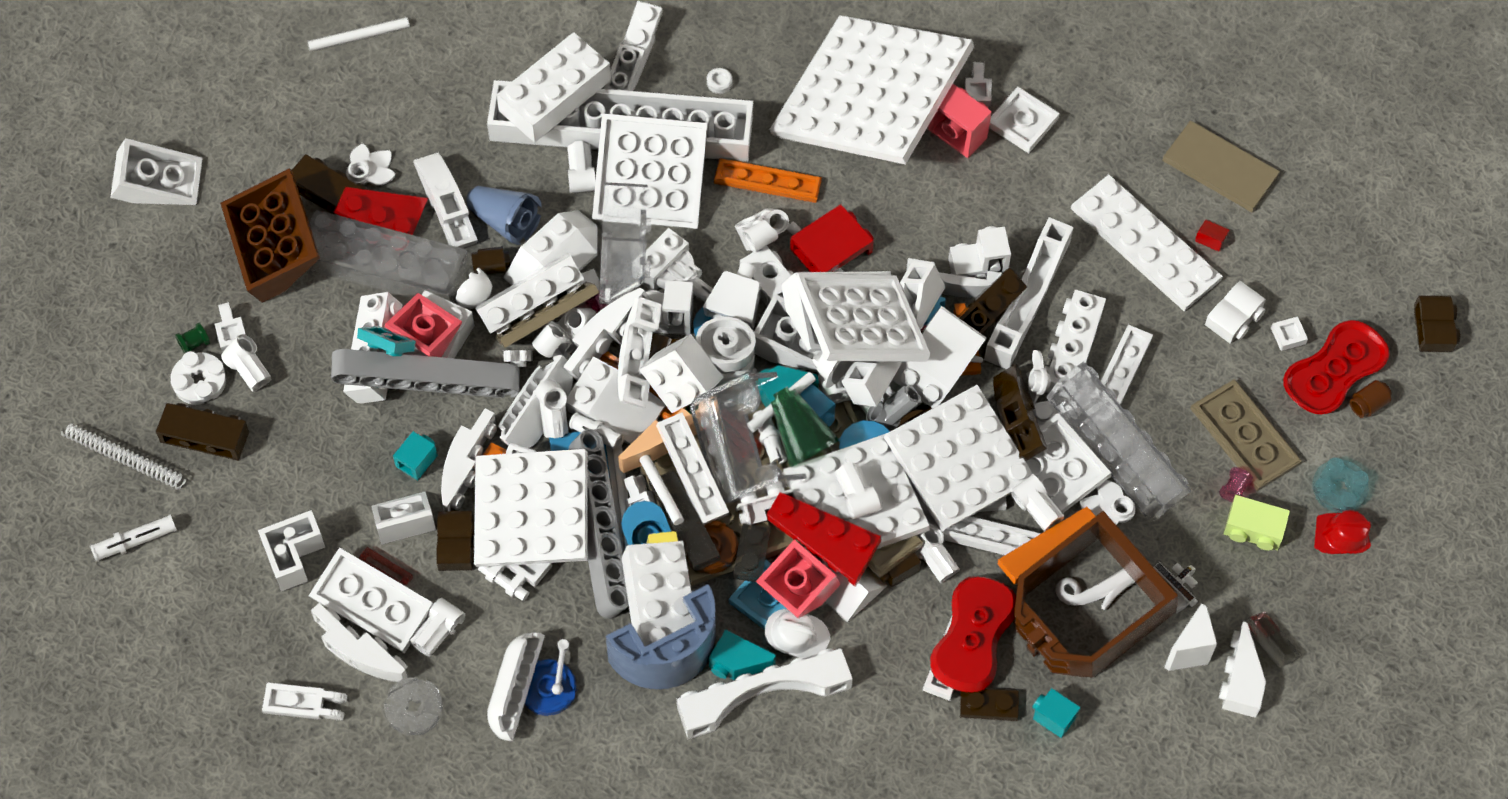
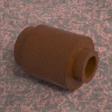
[1349,380,1392,418]

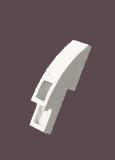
[604,1,663,91]
[413,153,477,251]
[564,288,652,381]
[441,409,497,511]
[311,603,408,683]

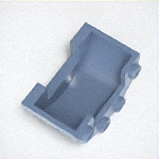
[606,584,716,689]

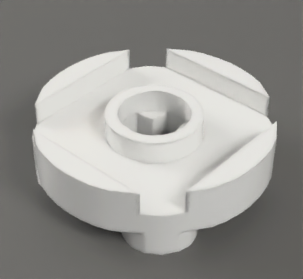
[171,352,227,405]

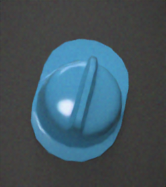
[621,501,671,545]

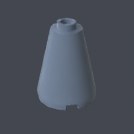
[466,186,541,245]

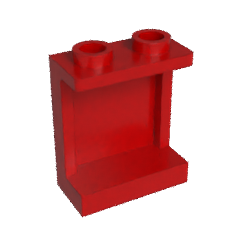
[790,204,874,272]

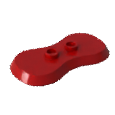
[1283,320,1389,415]
[930,576,1016,693]

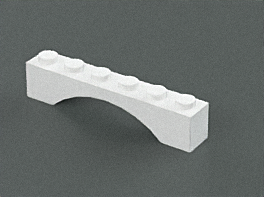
[984,217,1074,369]
[842,263,945,407]
[677,648,853,739]

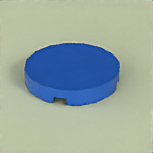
[524,659,577,716]

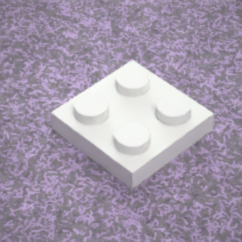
[989,87,1060,153]

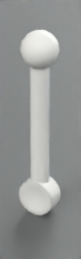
[552,639,569,695]

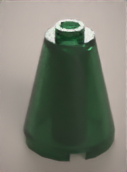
[771,387,840,468]

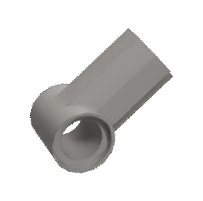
[866,384,922,432]

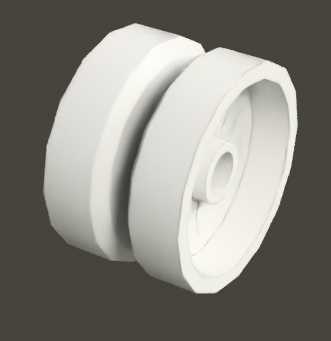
[696,316,756,387]

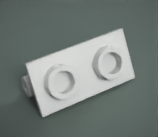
[736,487,793,526]

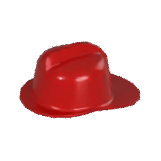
[1314,510,1371,554]

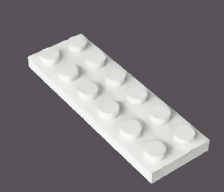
[1071,175,1223,312]

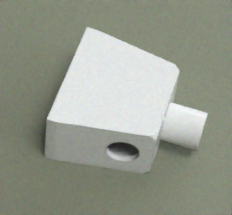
[703,262,761,330]

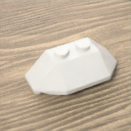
[504,210,597,285]

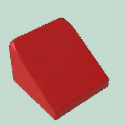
[1195,219,1230,252]

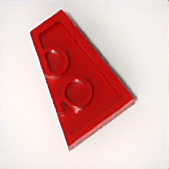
[334,187,428,246]

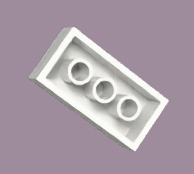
[497,32,611,143]
[621,541,695,647]

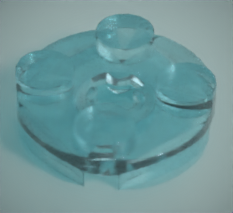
[1312,458,1369,513]

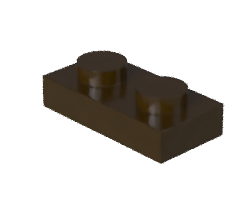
[960,689,1019,721]

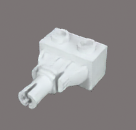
[633,228,713,303]

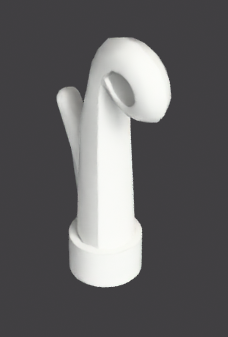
[1055,569,1137,610]

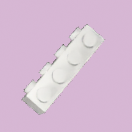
[475,253,584,334]
[1044,290,1106,401]
[343,292,403,403]

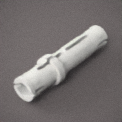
[90,515,177,562]

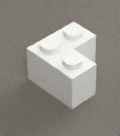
[948,226,1011,280]
[646,279,693,335]
[258,510,325,591]

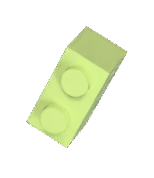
[1224,495,1290,550]

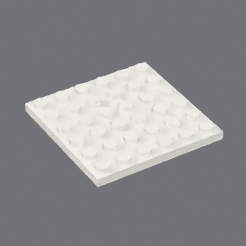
[769,15,974,165]

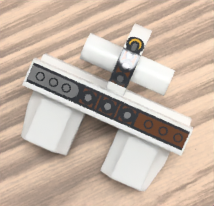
[1154,562,1198,614]

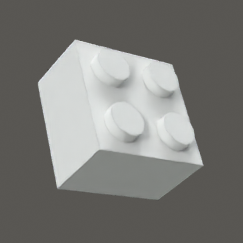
[640,334,723,413]

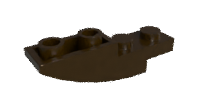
[958,267,1027,334]
[993,364,1048,461]

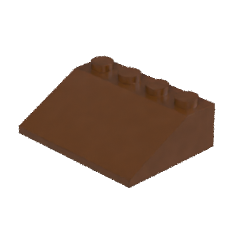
[220,168,320,303]

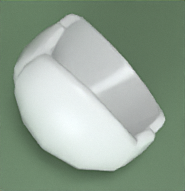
[456,268,492,309]

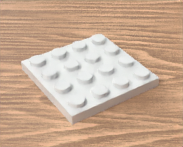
[592,113,708,229]
[794,273,930,362]
[884,385,1033,532]
[783,433,929,567]
[474,449,588,567]

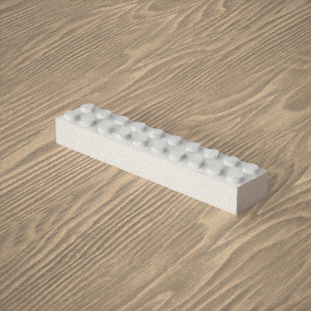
[487,80,753,162]

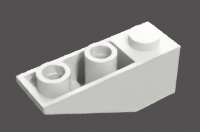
[1219,622,1266,718]

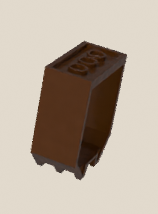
[1014,511,1178,678]

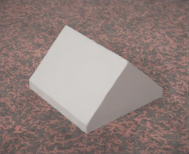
[371,492,436,544]
[825,566,887,623]
[1164,604,1217,671]

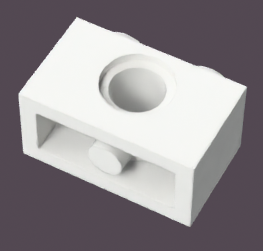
[740,245,794,307]

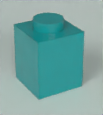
[393,431,437,481]
[1032,688,1080,739]

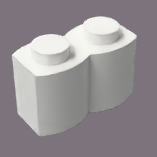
[1205,281,1266,344]

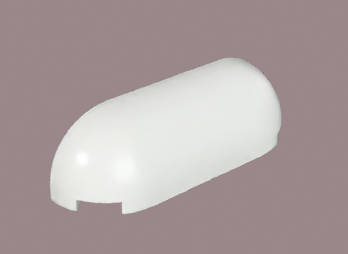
[498,355,573,448]
[487,633,545,741]

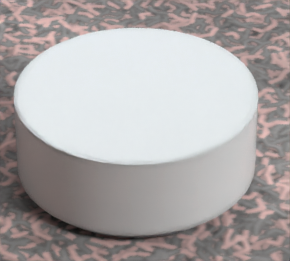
[707,68,732,93]

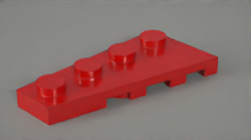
[767,492,881,587]

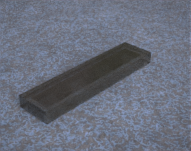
[649,470,721,572]

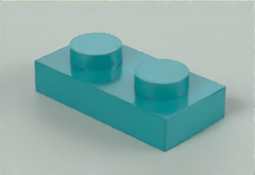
[357,326,416,356]

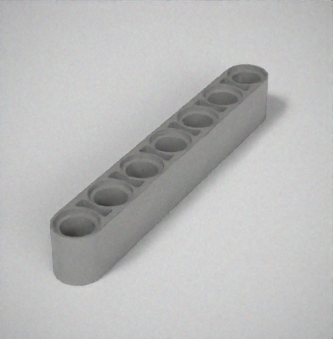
[331,349,519,398]
[569,429,629,619]

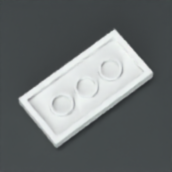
[309,548,434,653]

